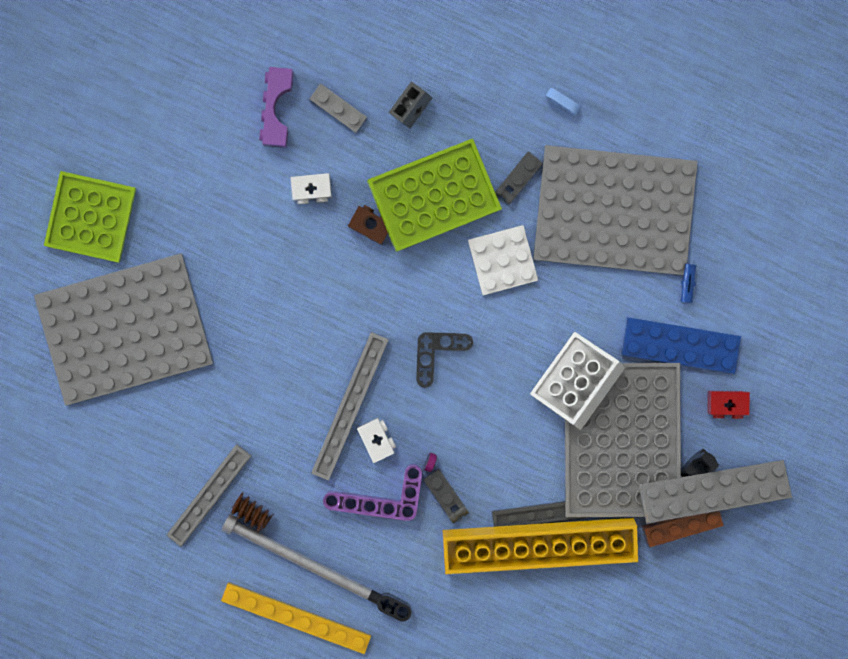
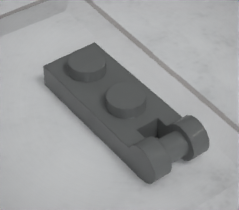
[495,151,543,205]
[423,469,469,524]

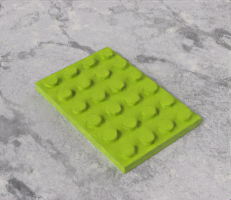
[367,138,502,252]

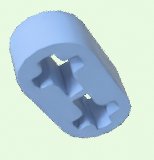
[545,88,581,116]

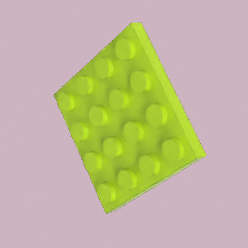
[44,171,137,263]

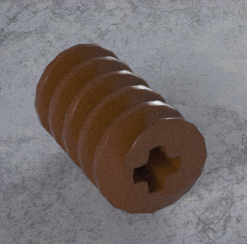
[231,492,274,532]

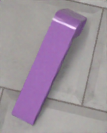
[323,464,422,521]

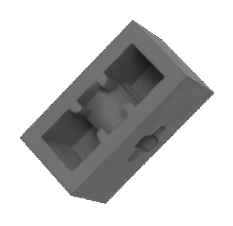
[388,81,432,129]

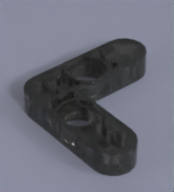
[416,332,473,388]

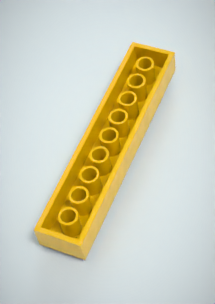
[442,518,638,574]

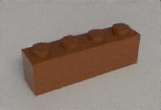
[641,511,724,547]

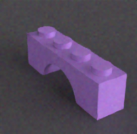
[259,67,294,148]

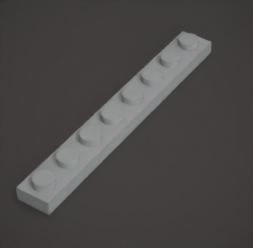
[311,332,389,481]

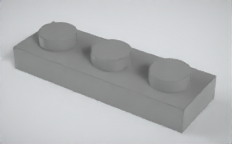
[309,83,367,133]

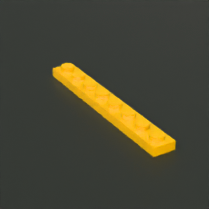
[221,582,371,654]

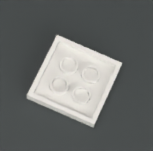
[468,225,538,295]

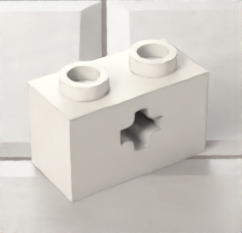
[290,173,332,204]
[357,418,396,463]

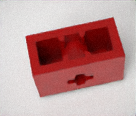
[707,391,750,419]

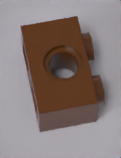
[348,205,388,245]

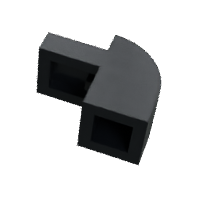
[681,448,719,477]

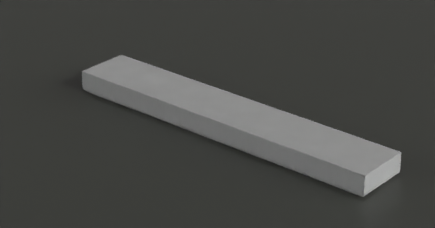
[166,444,252,547]

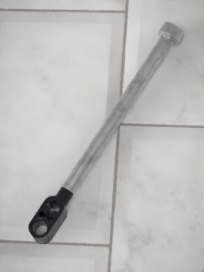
[221,514,411,622]

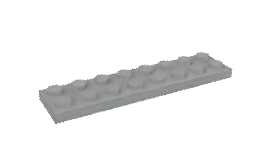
[639,460,792,524]

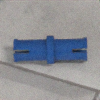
[680,264,697,303]

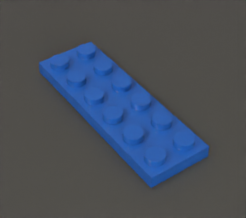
[621,317,741,374]

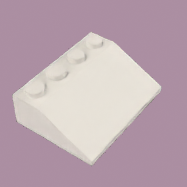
[530,332,625,430]

